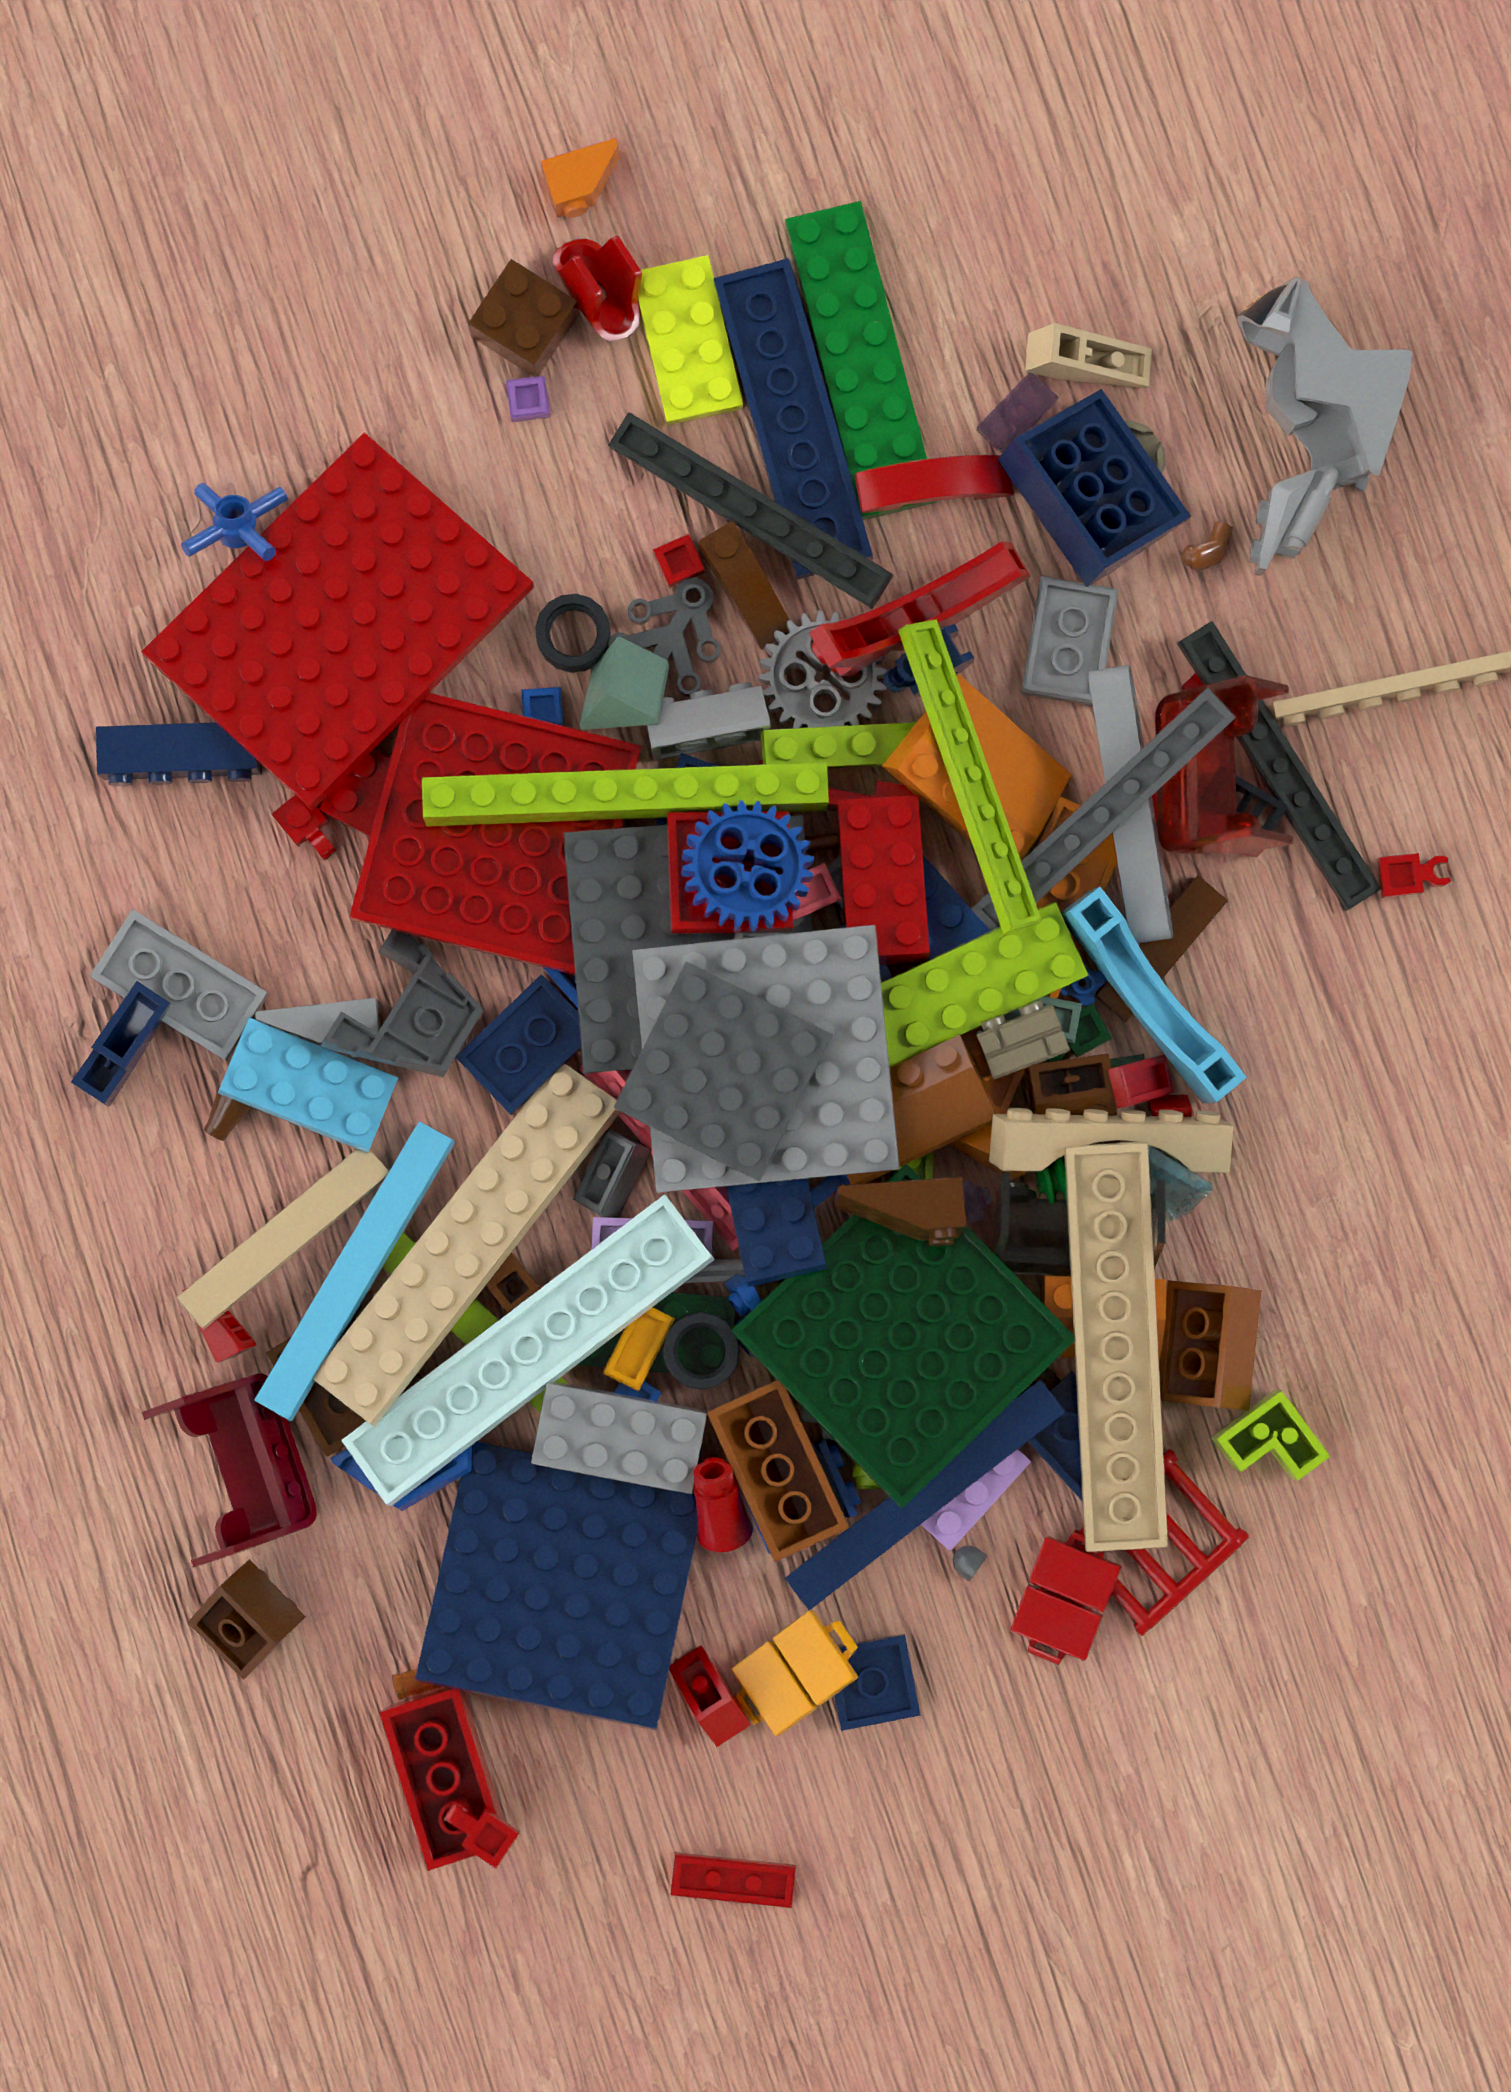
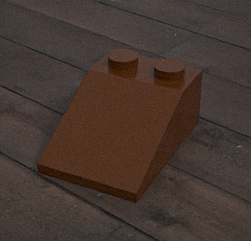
[834,1177,966,1246]

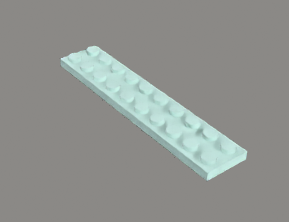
[341,1194,715,1507]

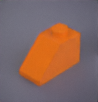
[541,138,619,218]

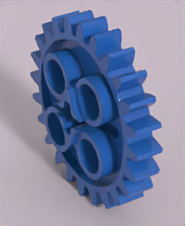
[681,800,814,932]

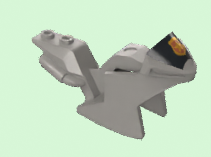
[1237,277,1413,576]

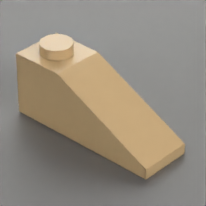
[1025,323,1152,388]

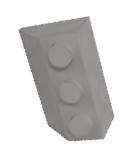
[647,682,771,761]

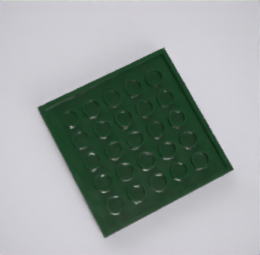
[731,1164,1075,1509]

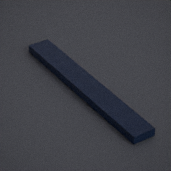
[784,1379,1065,1611]

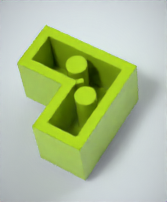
[1210,1390,1331,1481]

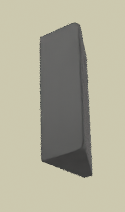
[573,1128,651,1218]

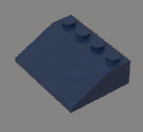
[997,389,1191,587]

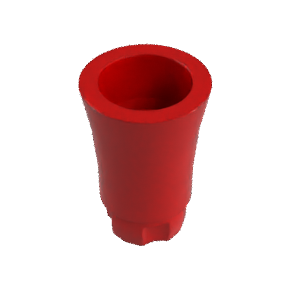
[693,1457,753,1552]

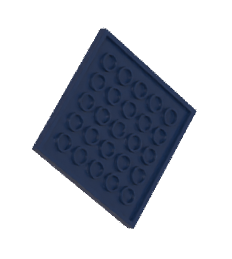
[415,1442,698,1731]

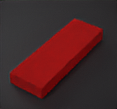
[671,1852,796,1908]

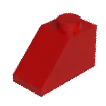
[669,1645,751,1747]

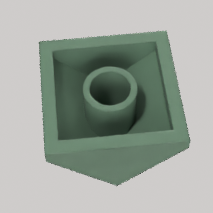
[580,636,669,730]

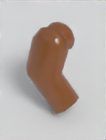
[1182,522,1233,570]

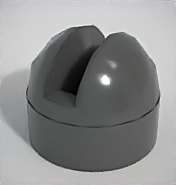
[953,1546,988,1582]

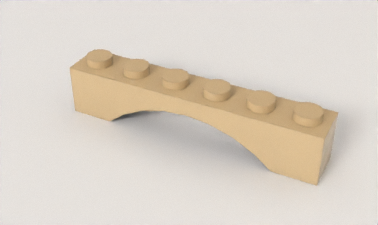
[989,1108,1234,1173]

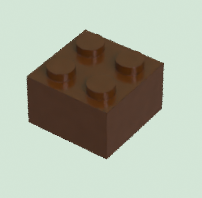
[468,259,579,377]

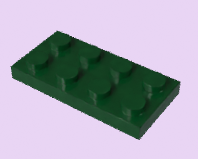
[577,1292,736,1378]

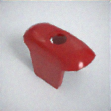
[552,235,642,341]

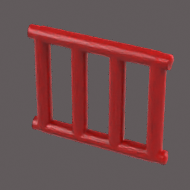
[1074,1449,1250,1636]

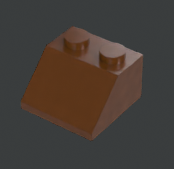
[187,1559,306,1680]

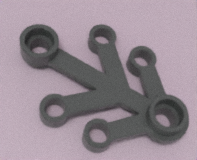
[608,578,720,697]

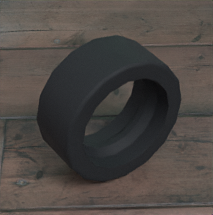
[535,594,611,673]
[663,1312,740,1390]

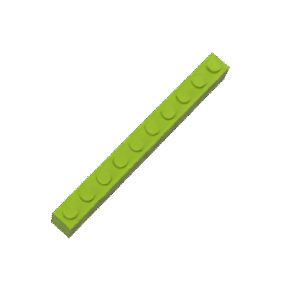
[422,762,829,826]

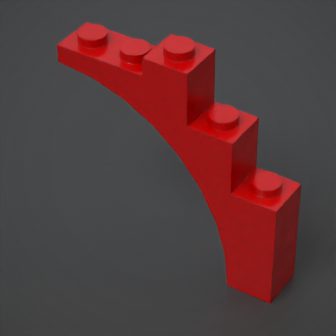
[809,541,1031,676]

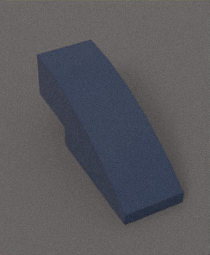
[71,981,171,1106]

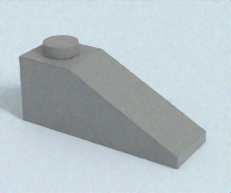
[255,998,382,1059]

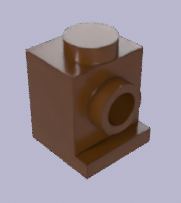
[486,1252,541,1313]

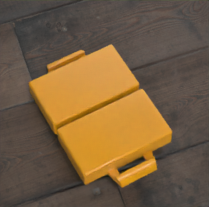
[732,1611,858,1736]

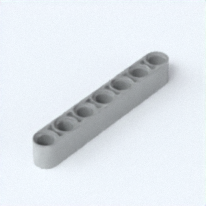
[1089,665,1173,944]

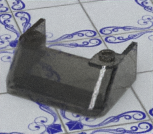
[992,1173,1165,1276]

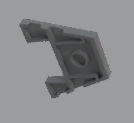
[321,930,484,1077]

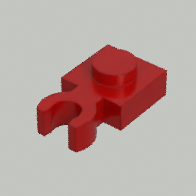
[1377,853,1451,898]

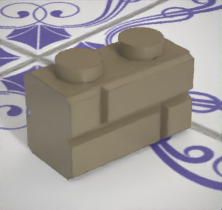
[975,1000,1070,1080]

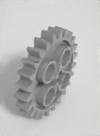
[759,611,887,729]

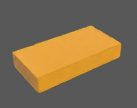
[603,1307,675,1391]

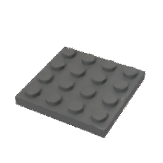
[613,962,833,1181]

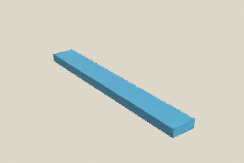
[254,1121,455,1422]

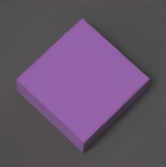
[506,375,550,422]

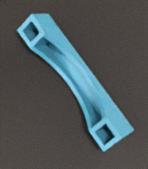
[1061,887,1247,1104]

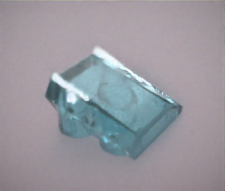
[1148,1146,1212,1222]

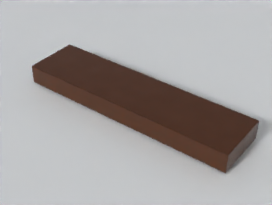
[1095,875,1228,1022]

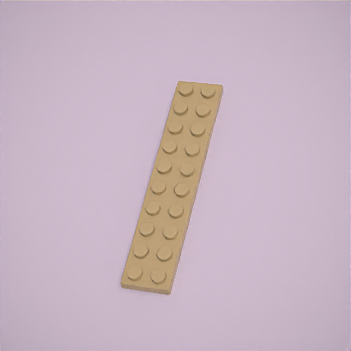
[313,1063,621,1427]
[1065,1142,1168,1552]

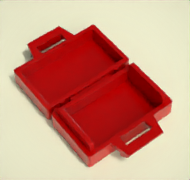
[1010,1529,1122,1665]

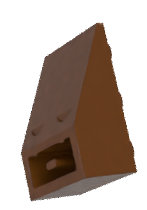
[1025,1053,1120,1163]

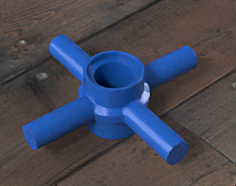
[181,483,288,561]

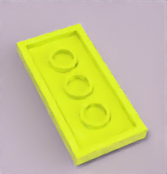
[638,255,743,426]

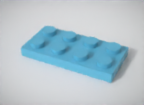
[218,1017,398,1153]

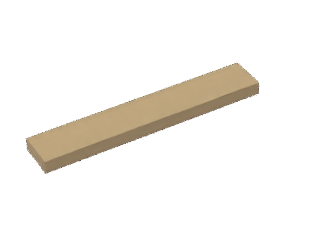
[176,1149,389,1330]

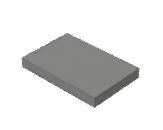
[1021,576,1119,706]

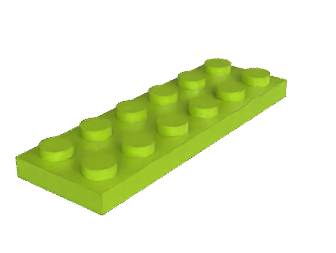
[881,902,1089,1067]

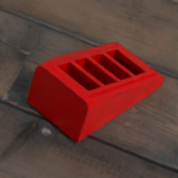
[182,1287,257,1363]

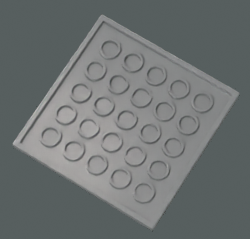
[632,925,900,1193]

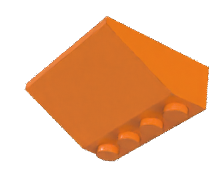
[882,673,1072,860]

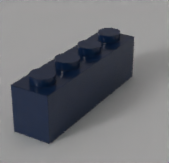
[96,722,262,786]

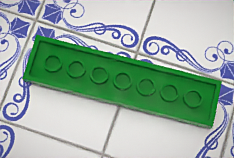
[785,201,937,520]

